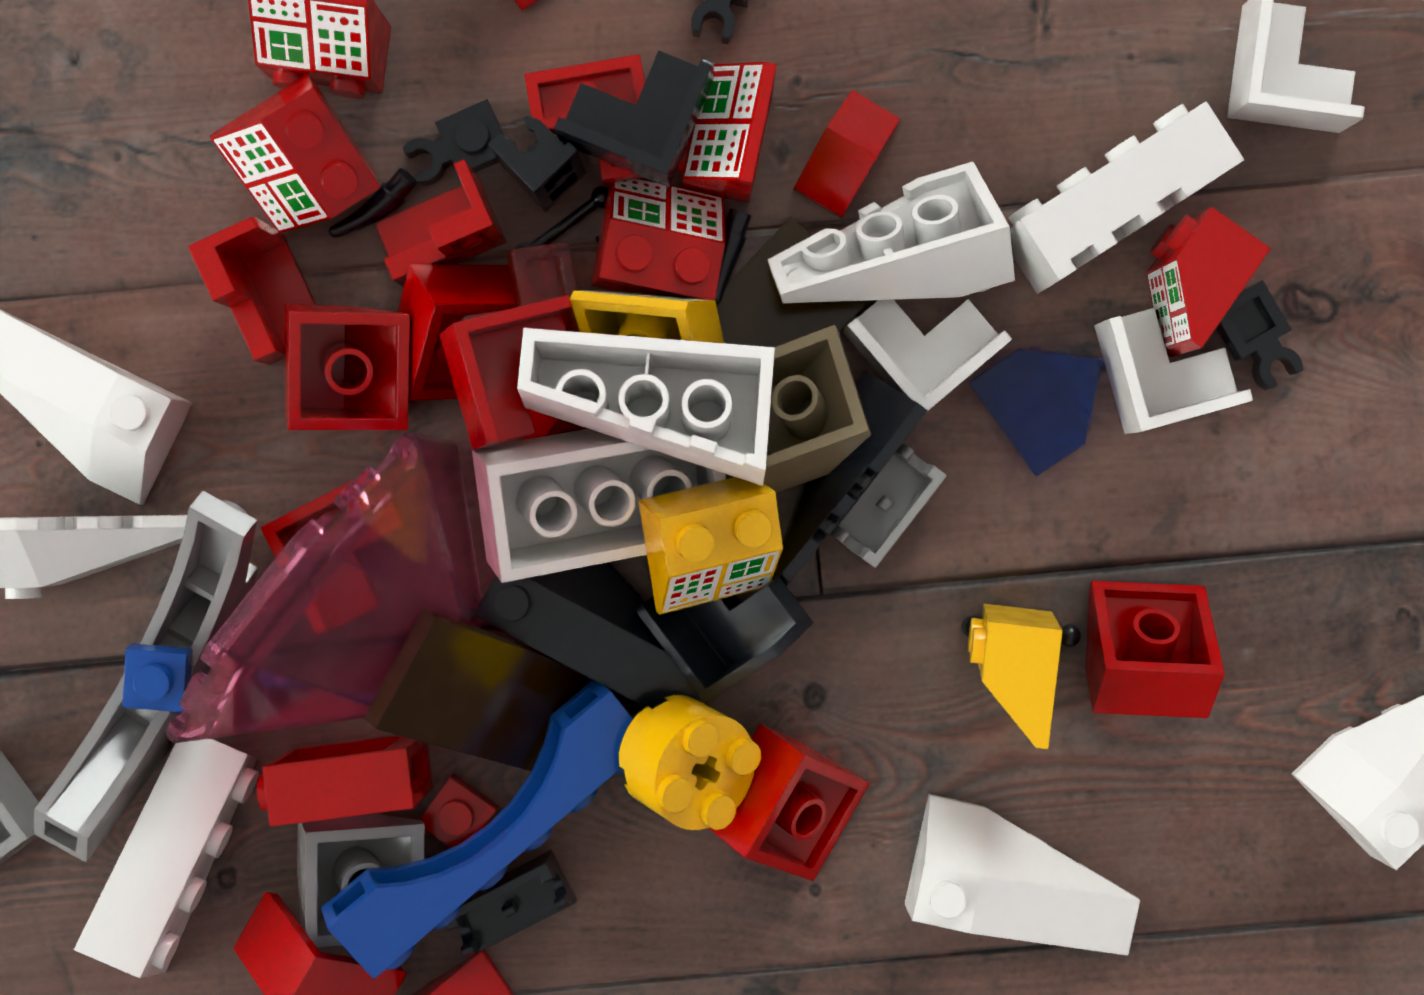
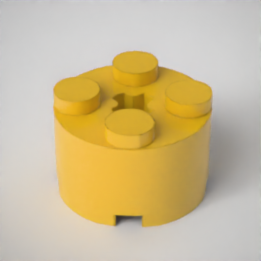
[619,695,761,830]

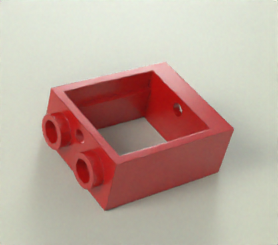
[257,735,433,827]

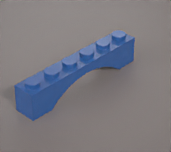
[321,680,633,980]

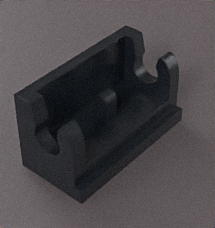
[488,116,586,212]
[446,850,577,958]

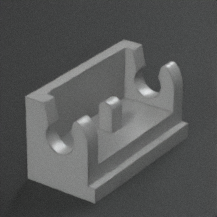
[825,444,947,568]

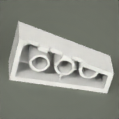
[1008,101,1244,294]
[517,328,775,486]
[74,727,259,978]

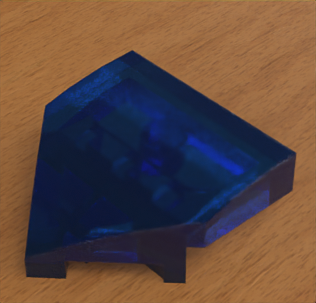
[970,346,1103,476]

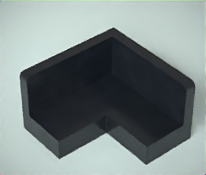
[554,50,714,187]
[637,576,814,703]

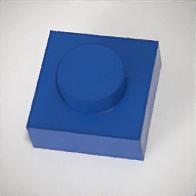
[122,643,193,713]

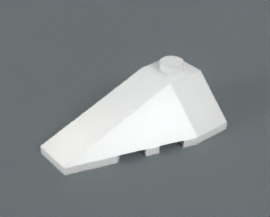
[768,162,1015,303]
[0,309,193,505]
[0,515,187,599]
[1291,695,1424,870]
[905,794,1140,956]

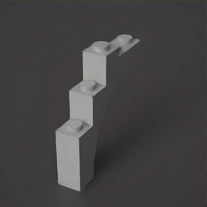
[34,491,258,863]

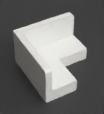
[1227,0,1365,133]
[842,299,1012,410]
[1094,308,1253,434]

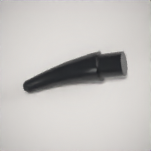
[329,168,417,238]
[715,208,751,304]

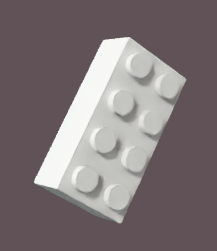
[472,429,726,583]

